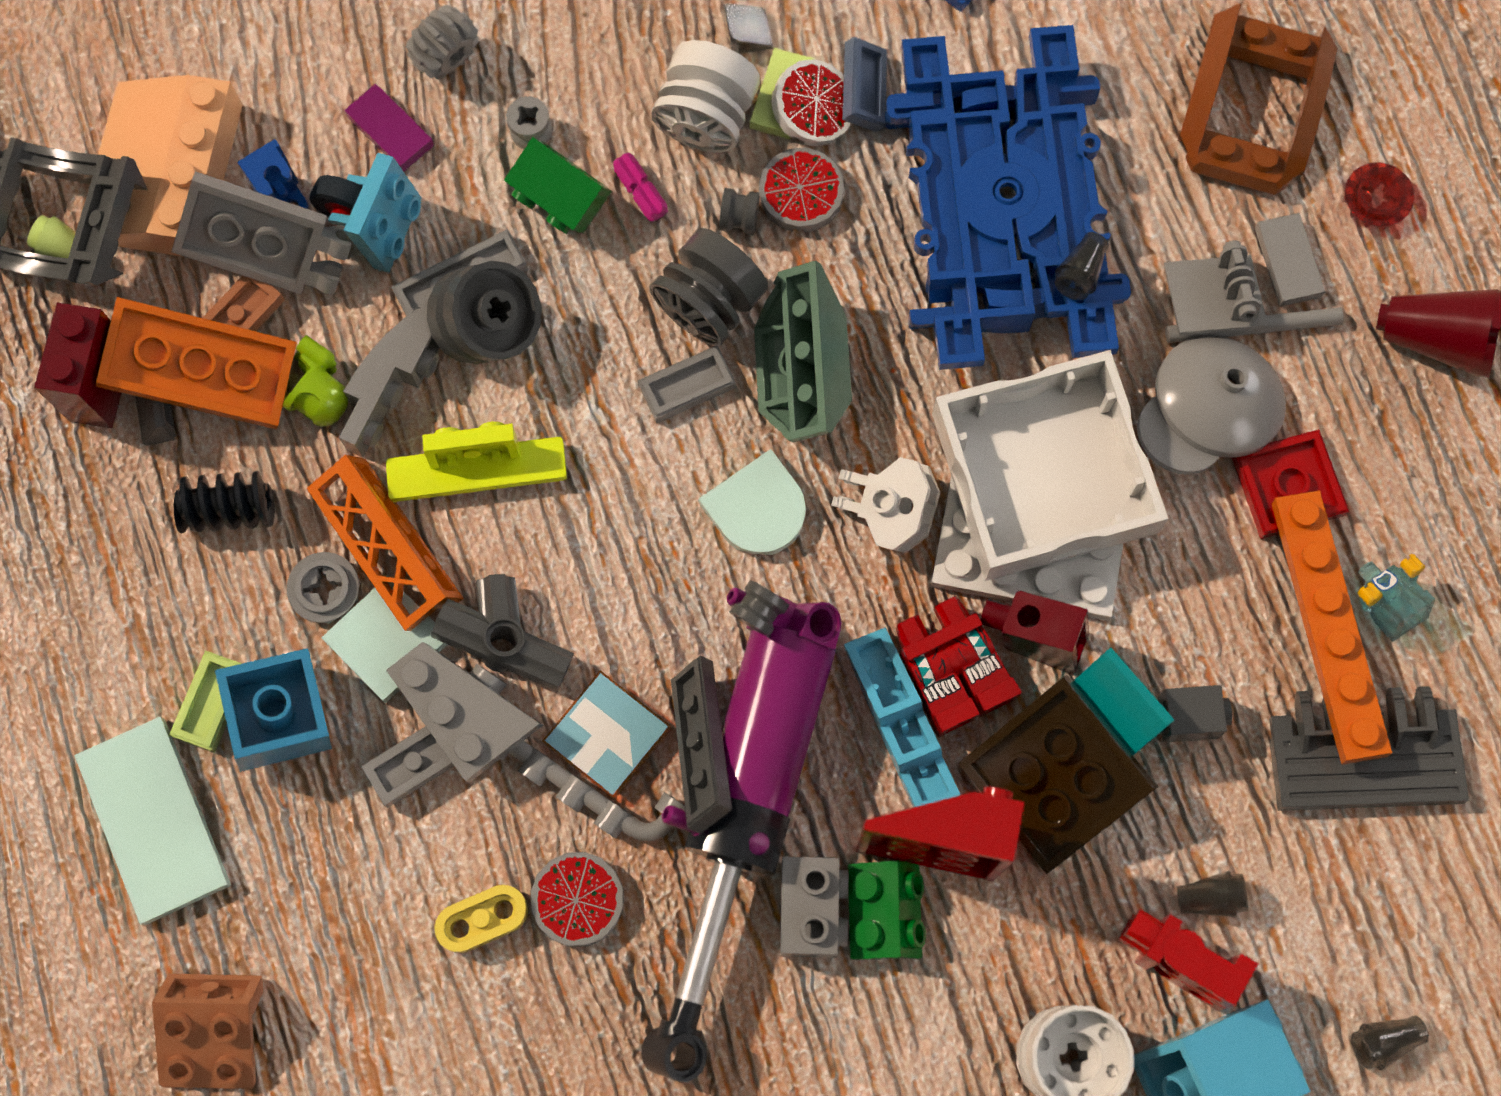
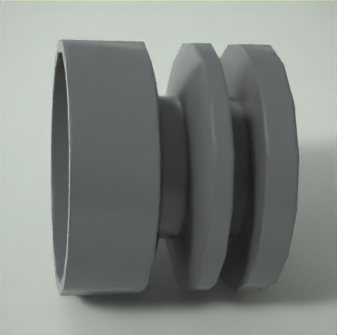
[649,228,768,347]

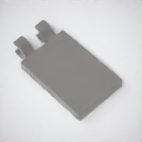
[171,171,352,295]

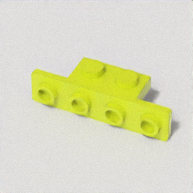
[386,421,567,502]

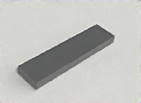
[671,655,732,834]

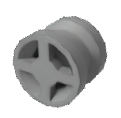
[506,96,552,149]

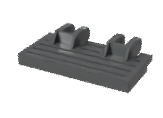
[1269,686,1469,811]

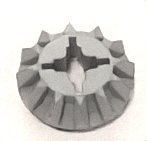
[287,552,361,624]

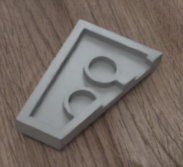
[386,642,543,782]

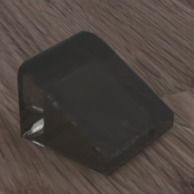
[723,3,773,54]

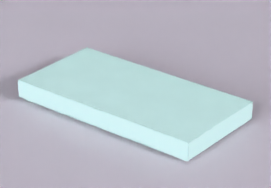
[74,716,231,926]

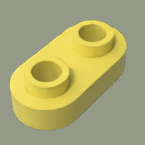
[435,885,528,953]

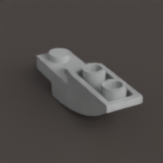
[339,302,440,458]

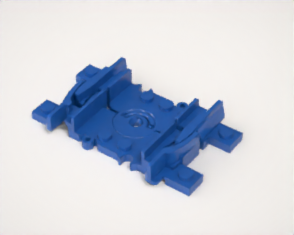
[885,25,1131,370]

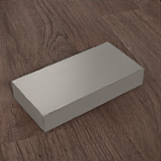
[1255,213,1325,307]
[637,346,736,423]

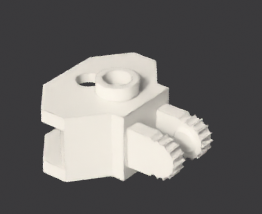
[831,457,940,553]

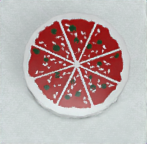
[771,59,851,146]

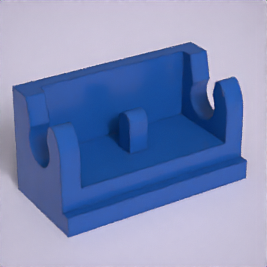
[237,139,309,209]

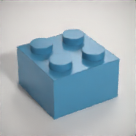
[215,648,332,772]

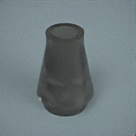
[1055,232,1109,300]
[1176,870,1248,918]
[1351,1015,1429,1070]

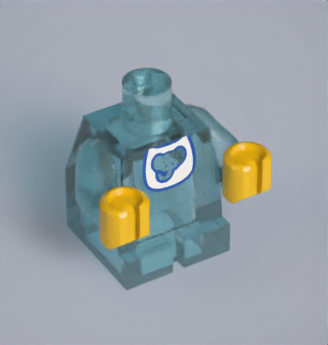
[1358,554,1435,642]

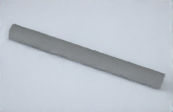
[1165,307,1344,343]

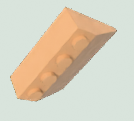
[98,75,243,257]

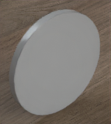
[1137,396,1220,475]

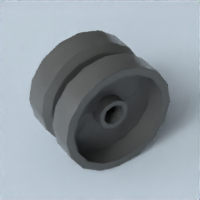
[427,261,542,364]

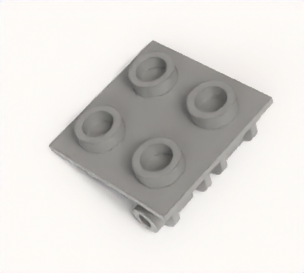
[1164,240,1268,335]

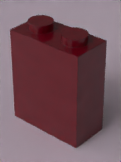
[34,302,122,429]

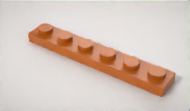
[1272,490,1392,765]

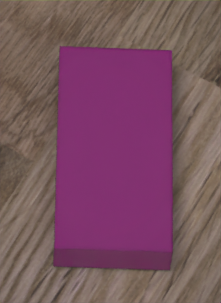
[344,83,435,171]

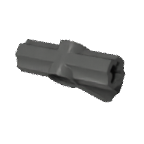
[431,574,574,692]

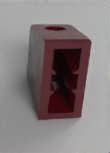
[980,591,1090,675]

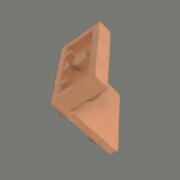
[152,974,264,1089]

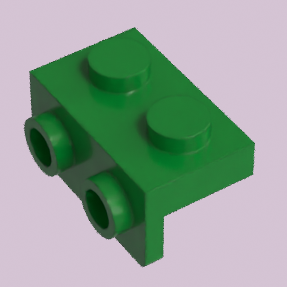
[848,860,926,960]

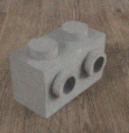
[780,857,848,958]

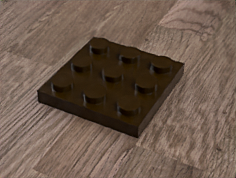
[959,675,1158,874]

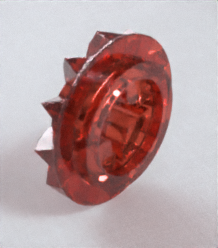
[1343,162,1414,230]

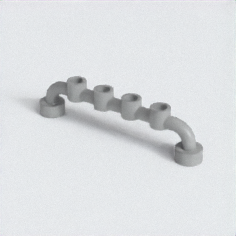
[470,664,685,841]

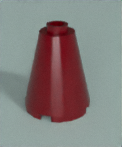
[1376,289,1501,378]

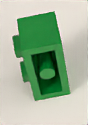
[503,137,612,234]

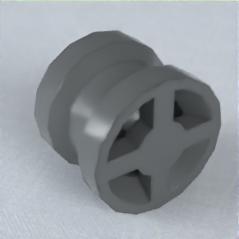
[719,188,760,235]
[729,580,789,638]

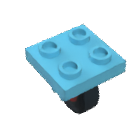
[309,153,422,273]

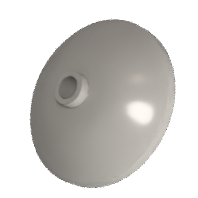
[1155,335,1286,458]

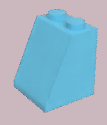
[1134,999,1311,1096]

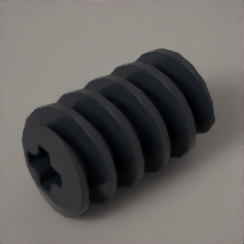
[173,471,275,534]

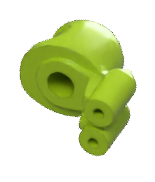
[283,335,349,427]

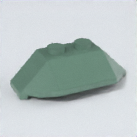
[754,260,852,443]

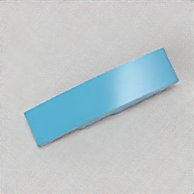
[844,627,961,807]

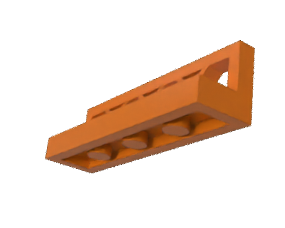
[306,454,464,631]

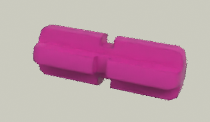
[613,153,668,222]

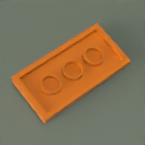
[96,297,297,429]

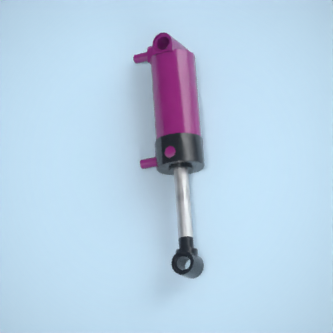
[641,587,842,1082]

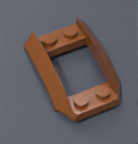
[1178,2,1338,195]

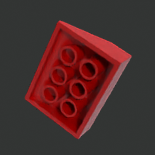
[856,787,1025,882]

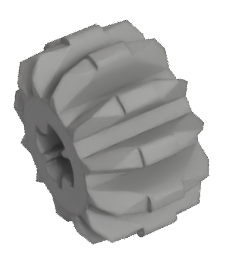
[406,4,479,80]

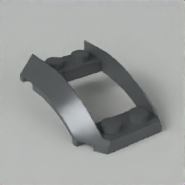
[0,138,148,285]

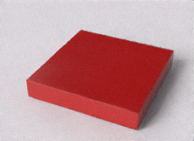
[1231,429,1349,539]

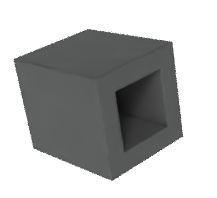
[1157,685,1232,743]

